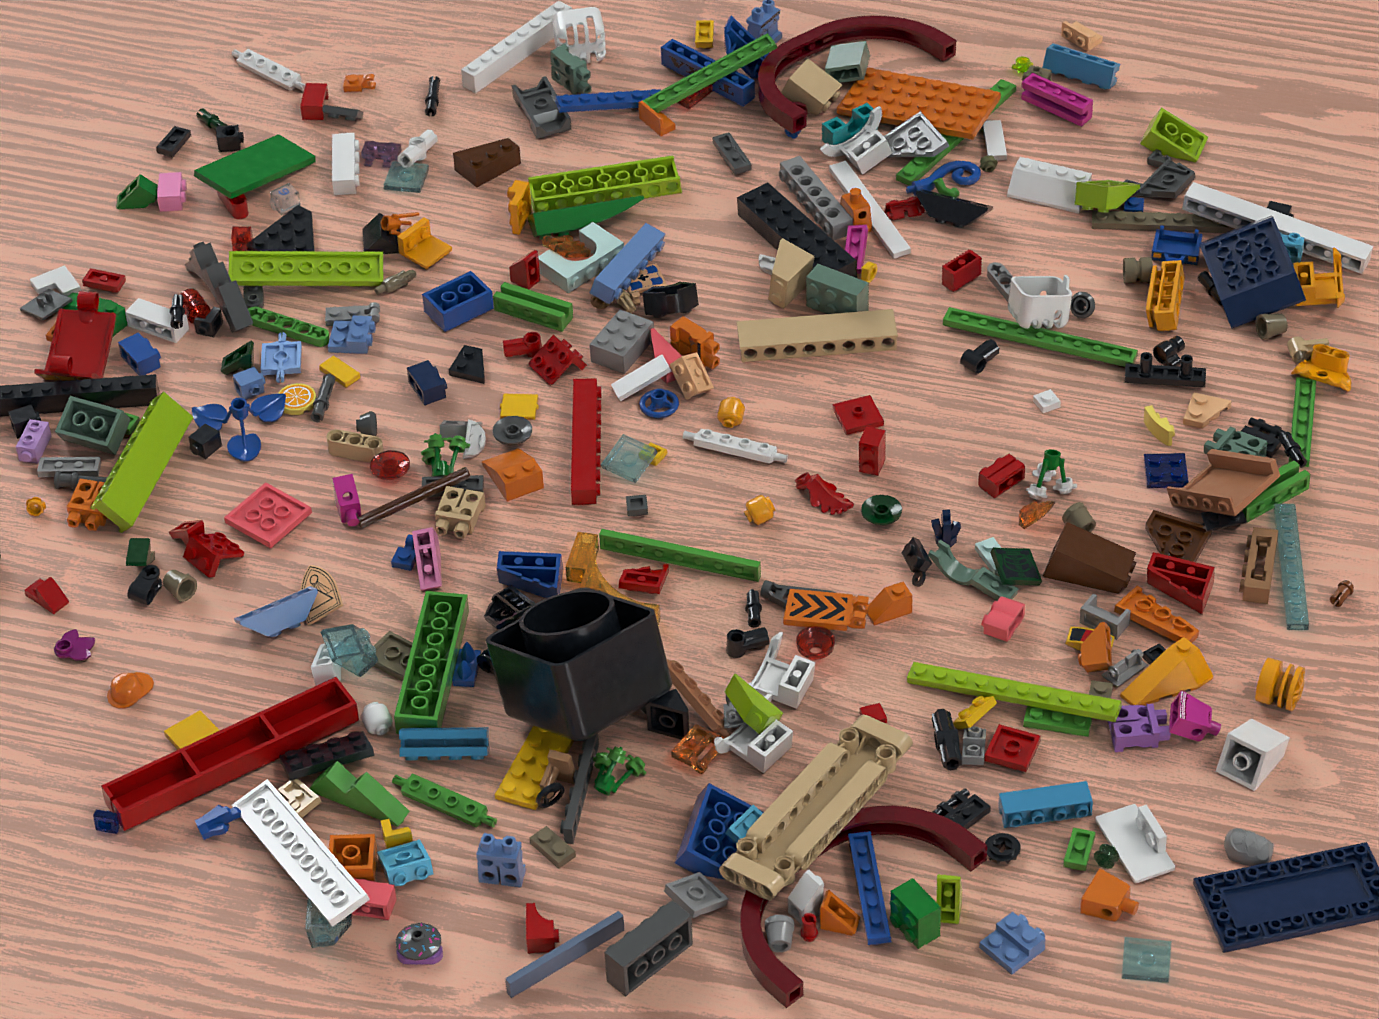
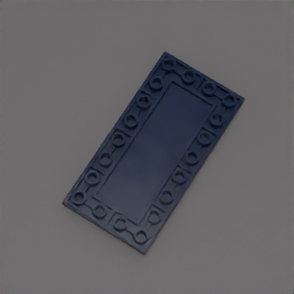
[1193,842,1379,953]

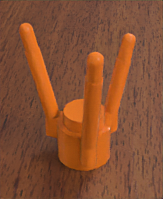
[381,212,420,236]

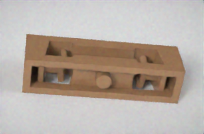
[1239,527,1279,604]

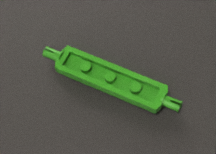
[392,773,497,828]

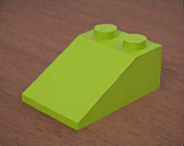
[1140,107,1208,163]
[1075,180,1140,213]

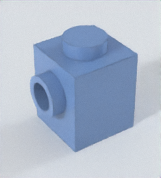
[233,367,266,400]

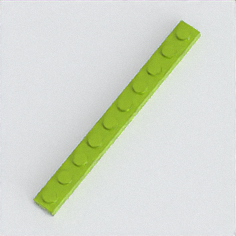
[907,662,1122,722]

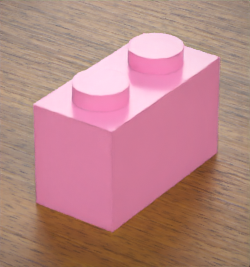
[157,172,187,212]

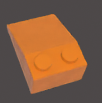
[482,448,544,502]

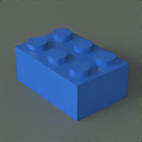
[422,271,494,332]

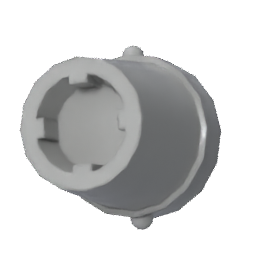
[765,915,794,952]

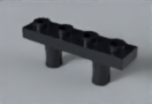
[1125,352,1206,387]

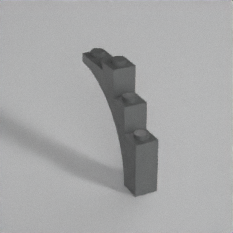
[185,241,254,333]

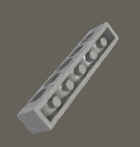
[779,156,853,240]

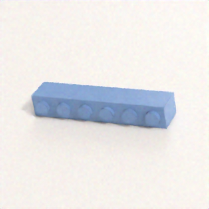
[590,223,665,304]

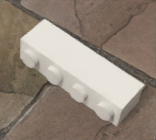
[332,133,360,195]

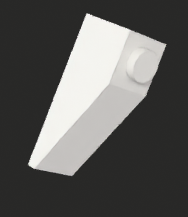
[311,641,342,686]

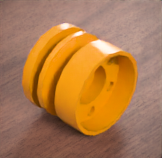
[1255,658,1305,711]

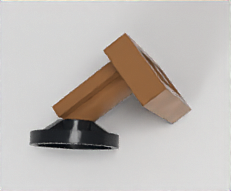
[536,750,575,808]

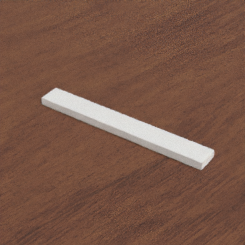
[829,161,911,259]

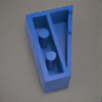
[496,551,563,598]

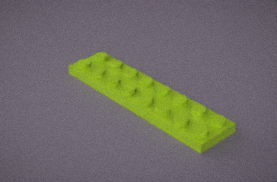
[228,251,383,286]

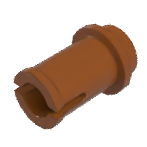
[1330,580,1354,607]

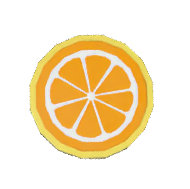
[278,383,316,415]

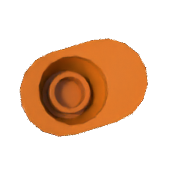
[107,672,154,708]

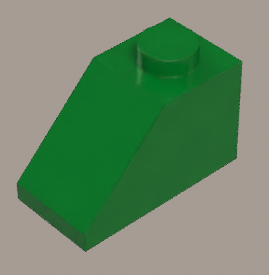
[116,174,158,209]

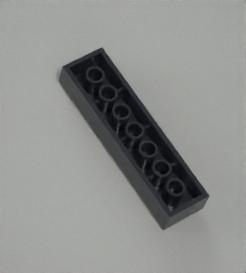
[737,182,857,278]

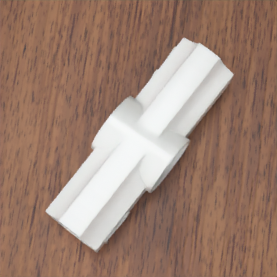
[398,129,438,168]

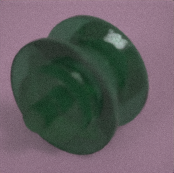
[1094,844,1119,869]

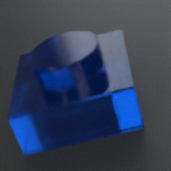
[93,809,120,834]

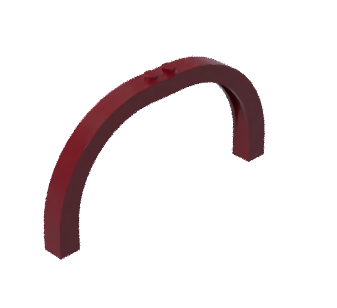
[758,16,956,134]
[740,805,987,1008]

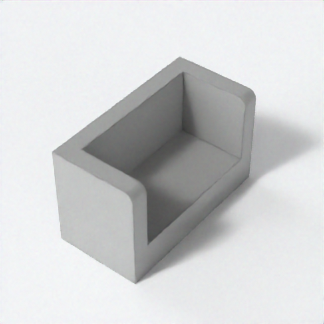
[1080,594,1131,640]

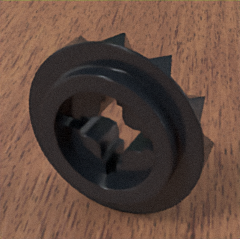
[985,833,1021,864]

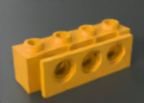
[1146,260,1185,331]

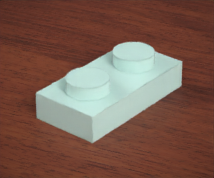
[975,537,1001,575]

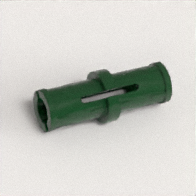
[196,108,228,131]

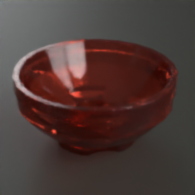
[796,626,835,660]

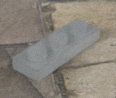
[37,457,101,477]

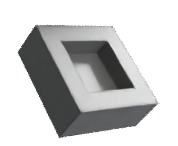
[626,495,648,516]

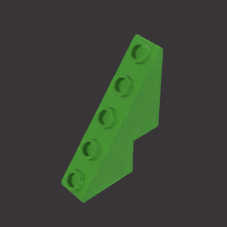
[309,761,410,827]

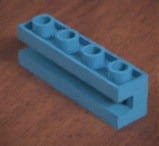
[1042,43,1120,89]
[399,727,489,760]
[998,781,1093,828]

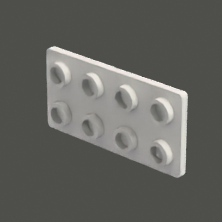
[1095,804,1175,883]

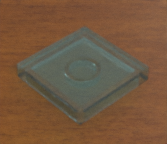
[384,161,429,193]
[601,434,657,483]
[1122,937,1171,983]

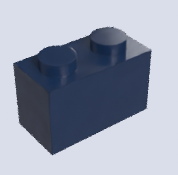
[407,360,447,406]

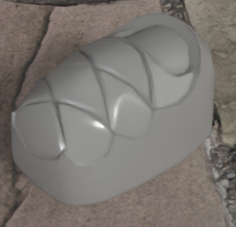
[1224,828,1274,866]

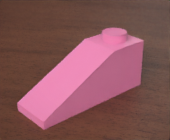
[412,527,442,591]

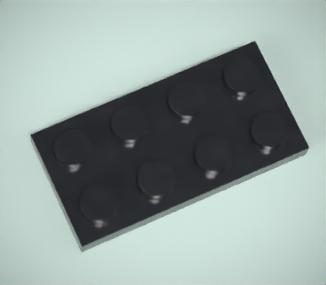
[279,731,375,780]

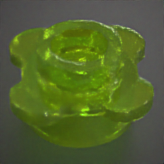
[1012,56,1033,73]

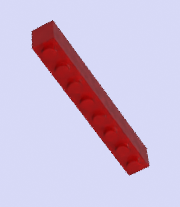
[571,378,602,505]

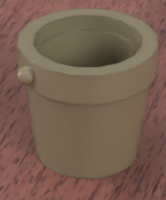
[1256,313,1288,340]
[1062,502,1096,532]
[163,570,197,602]

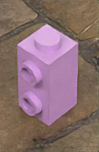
[16,420,52,464]

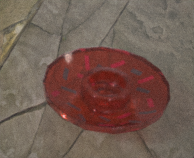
[370,450,410,480]

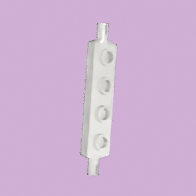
[232,49,305,92]
[683,429,788,464]

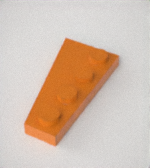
[1114,585,1199,643]

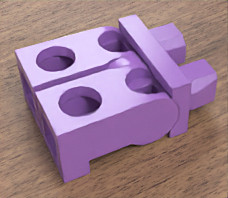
[1108,704,1171,752]

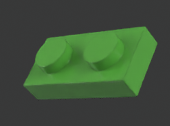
[1063,827,1096,871]

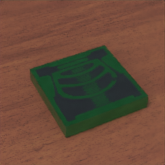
[990,547,1042,586]

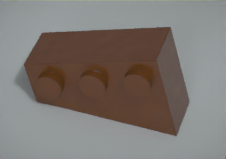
[453,138,521,187]

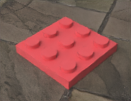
[224,482,312,548]

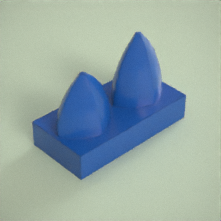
[452,642,481,687]

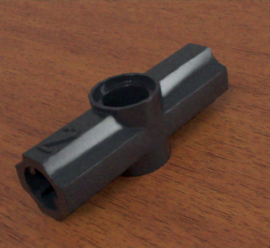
[932,709,962,770]

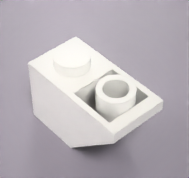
[788,870,824,925]

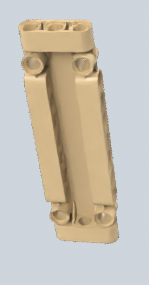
[719,715,913,900]

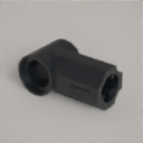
[960,339,1000,374]
[726,627,770,658]

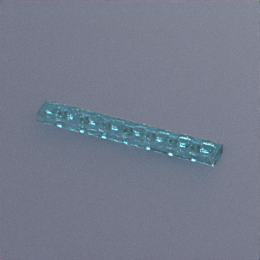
[1274,504,1309,630]

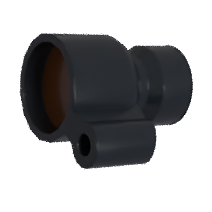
[1153,336,1185,366]

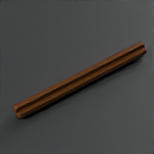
[358,467,470,528]

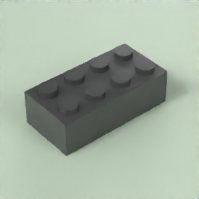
[604,900,693,997]

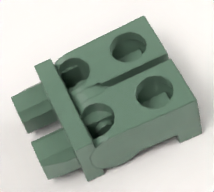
[550,44,591,95]
[1204,426,1267,457]

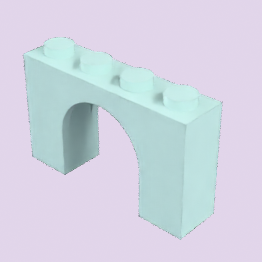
[538,222,624,293]

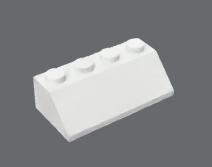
[1007,157,1092,214]

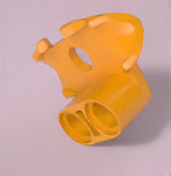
[1291,344,1351,392]

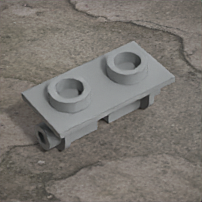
[1102,649,1148,688]
[724,695,746,728]

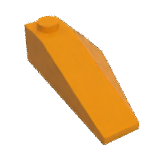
[1120,637,1213,706]

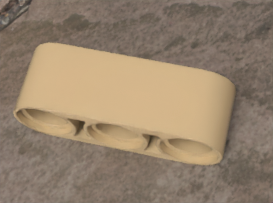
[326,429,384,463]

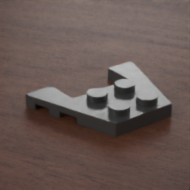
[1124,149,1195,198]

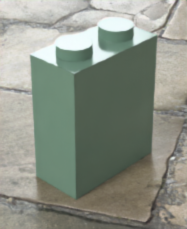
[825,41,870,83]

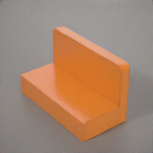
[638,101,676,136]

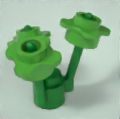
[421,433,470,477]
[593,746,646,796]

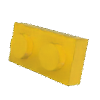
[695,20,714,49]
[953,696,997,730]

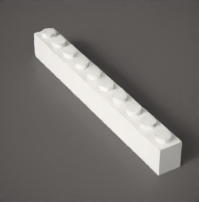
[1182,182,1373,274]

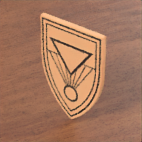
[300,565,344,626]

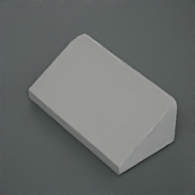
[440,420,483,438]

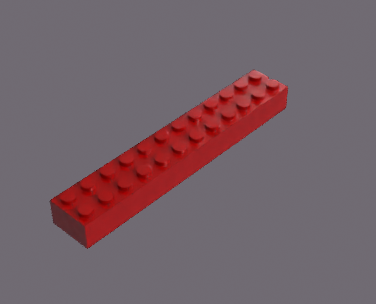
[101,677,359,831]

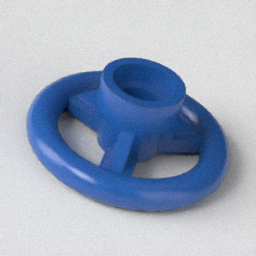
[639,389,679,418]

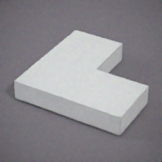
[30,265,81,296]

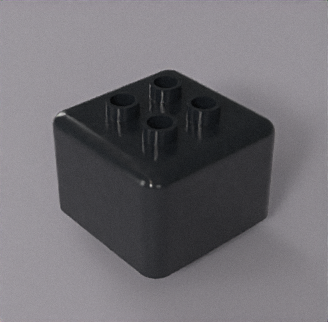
[486,588,672,741]

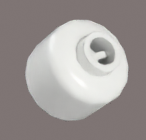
[361,702,393,736]

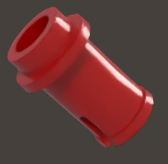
[800,913,818,942]

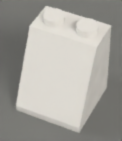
[1216,719,1290,791]

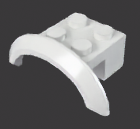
[820,106,892,175]
[748,632,816,709]
[714,693,793,773]

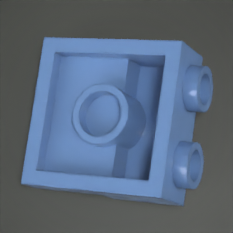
[328,315,376,354]
[979,912,1046,974]

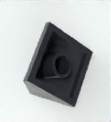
[362,213,401,254]
[646,689,690,741]

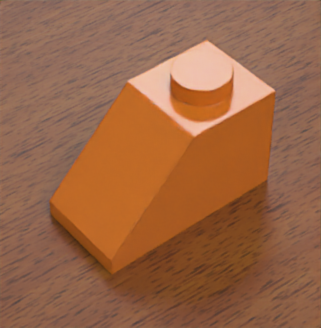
[866,581,913,625]
[1078,622,1112,673]

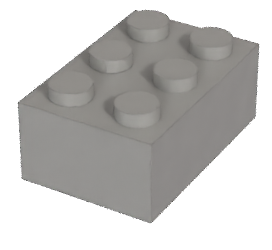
[590,310,654,374]

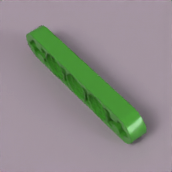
[248,307,330,347]

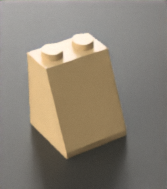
[781,59,842,116]
[768,238,814,309]

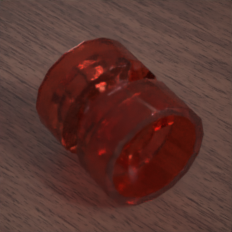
[180,288,211,324]

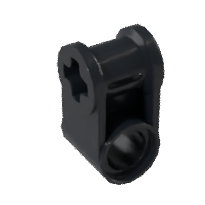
[127,565,163,605]

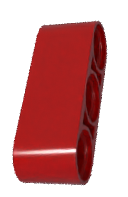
[217,191,249,219]

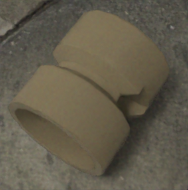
[1123,257,1153,283]

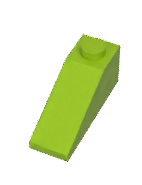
[724,674,783,735]
[937,874,962,924]

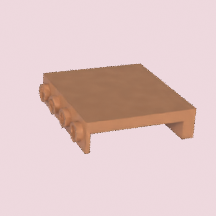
[1167,449,1280,516]

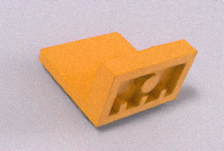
[397,217,452,269]

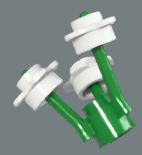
[1026,449,1077,500]

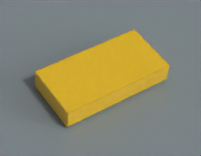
[319,355,361,388]

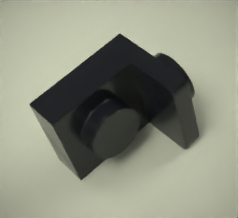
[194,307,223,337]

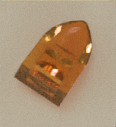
[1019,501,1055,529]

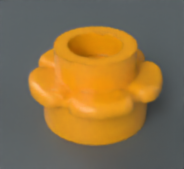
[26,497,46,516]

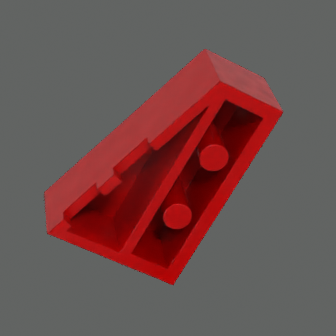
[1147,552,1215,615]

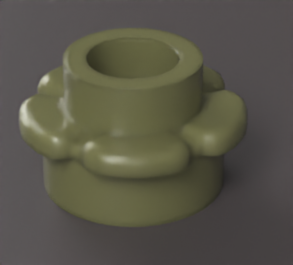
[980,155,998,172]

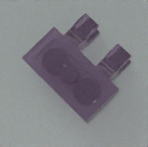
[361,141,402,168]

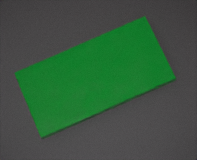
[194,134,316,199]

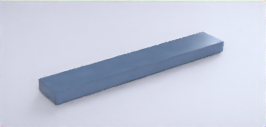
[505,911,625,998]

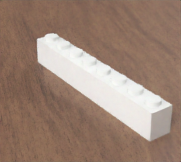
[461,1,572,93]

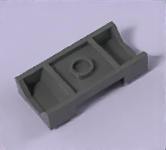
[512,76,571,139]

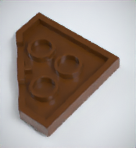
[1145,510,1212,562]

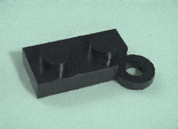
[901,537,932,587]

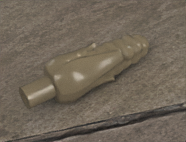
[374,270,416,295]

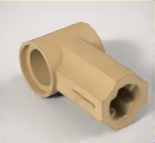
[1287,337,1329,363]

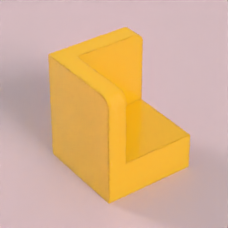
[381,819,413,849]

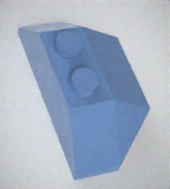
[234,586,318,637]

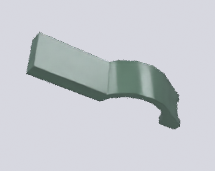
[928,540,1019,601]

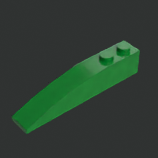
[527,195,644,240]

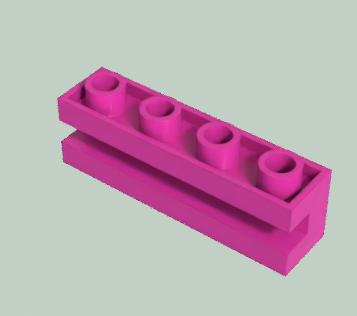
[1021,73,1093,127]

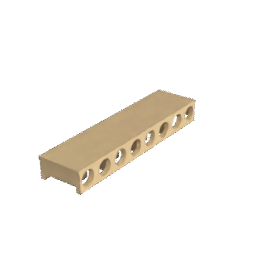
[737,309,898,362]

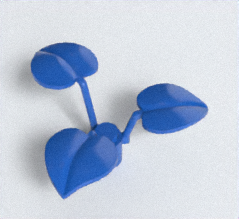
[192,394,286,462]

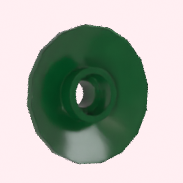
[861,495,902,525]

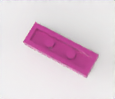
[845,225,868,274]

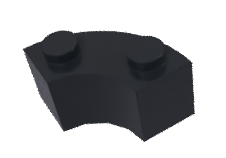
[642,282,699,318]

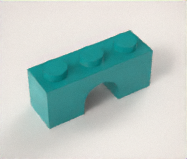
[822,103,878,145]

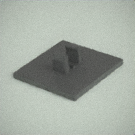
[20,289,73,320]

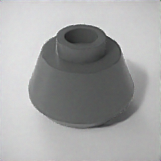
[1070,292,1095,318]
[356,411,377,436]

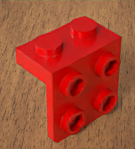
[529,335,587,385]
[183,532,245,578]

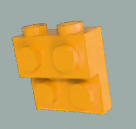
[507,180,532,235]

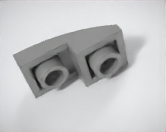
[962,726,986,765]

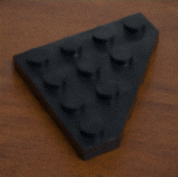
[246,205,315,251]

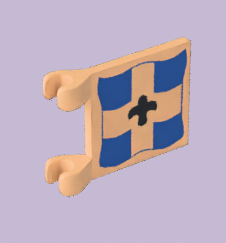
[627,263,668,305]

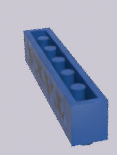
[661,39,755,107]

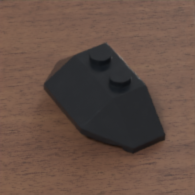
[916,189,993,228]
[484,585,536,630]

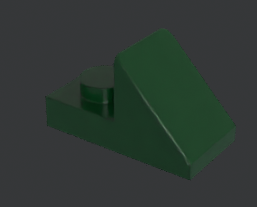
[221,340,254,375]
[126,538,155,566]

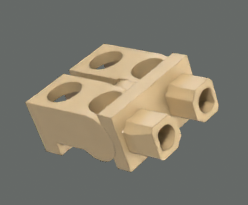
[435,486,486,539]

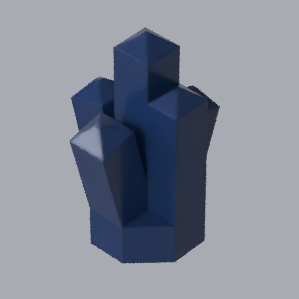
[931,509,961,547]

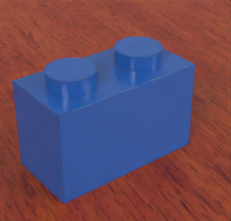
[118,332,161,376]

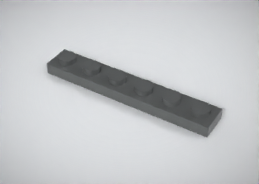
[560,733,599,844]

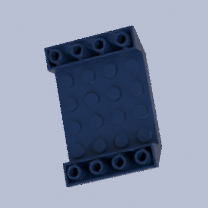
[1199,215,1306,329]

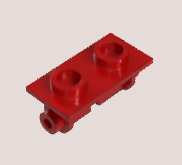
[884,197,925,221]

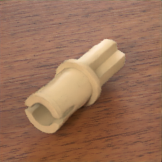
[616,289,636,313]

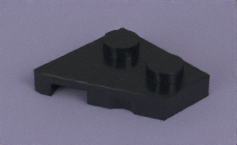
[449,345,485,384]

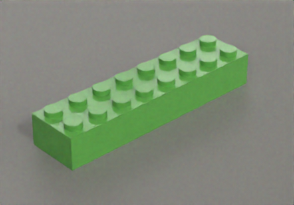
[394,591,469,734]

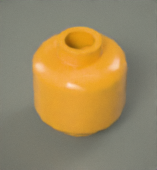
[717,397,745,428]
[744,495,776,525]

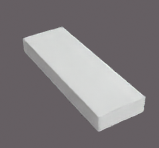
[982,120,1007,161]
[611,354,672,402]

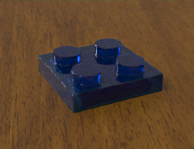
[1144,453,1189,488]

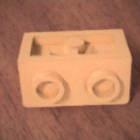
[1061,21,1103,51]
[670,352,714,400]

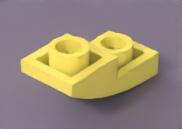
[1143,405,1175,446]

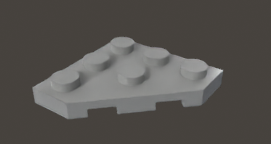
[884,111,949,157]

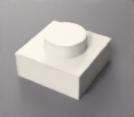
[1033,389,1061,413]

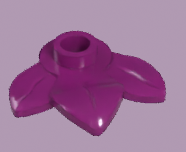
[54,629,95,661]

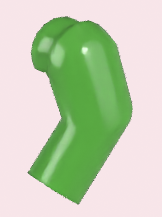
[933,178,960,197]

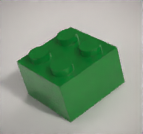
[890,878,941,949]

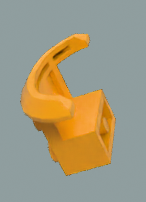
[1293,247,1345,308]

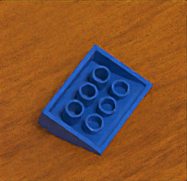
[675,783,764,880]

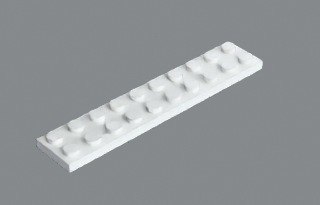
[231,779,370,927]

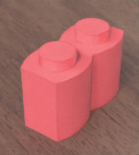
[982,596,1025,642]

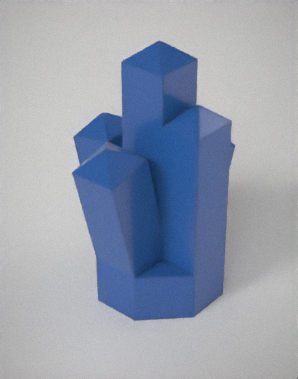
[195,805,241,840]

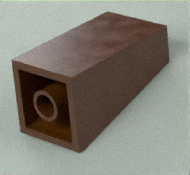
[1043,522,1137,594]

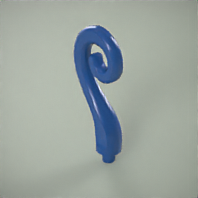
[906,161,981,196]

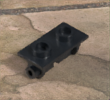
[1201,510,1247,531]

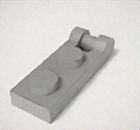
[325,302,380,326]

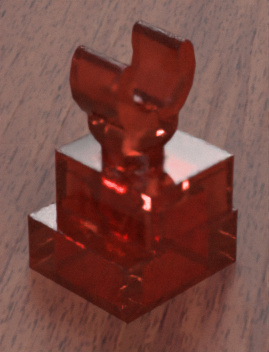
[231,226,253,251]

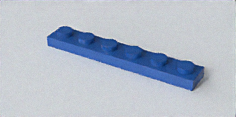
[555,89,661,113]
[848,831,891,945]

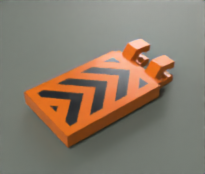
[783,589,869,631]

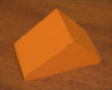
[820,890,861,936]

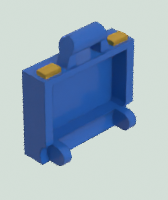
[1151,225,1202,265]

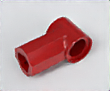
[503,332,542,358]

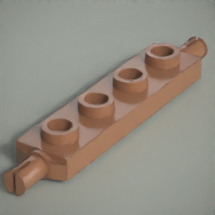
[667,659,731,739]

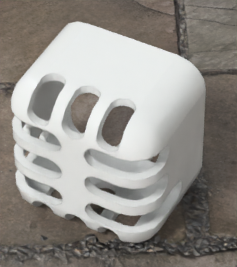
[553,7,606,63]
[1008,275,1072,329]

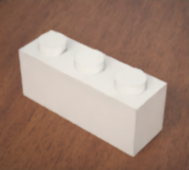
[125,298,189,343]

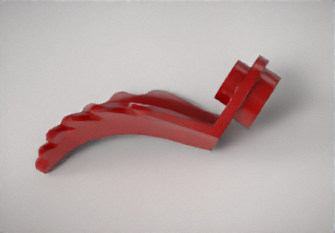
[795,472,854,515]

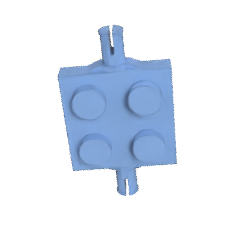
[261,332,302,383]

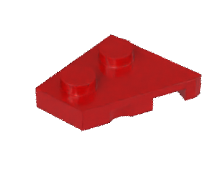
[619,564,669,594]

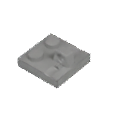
[664,872,728,918]

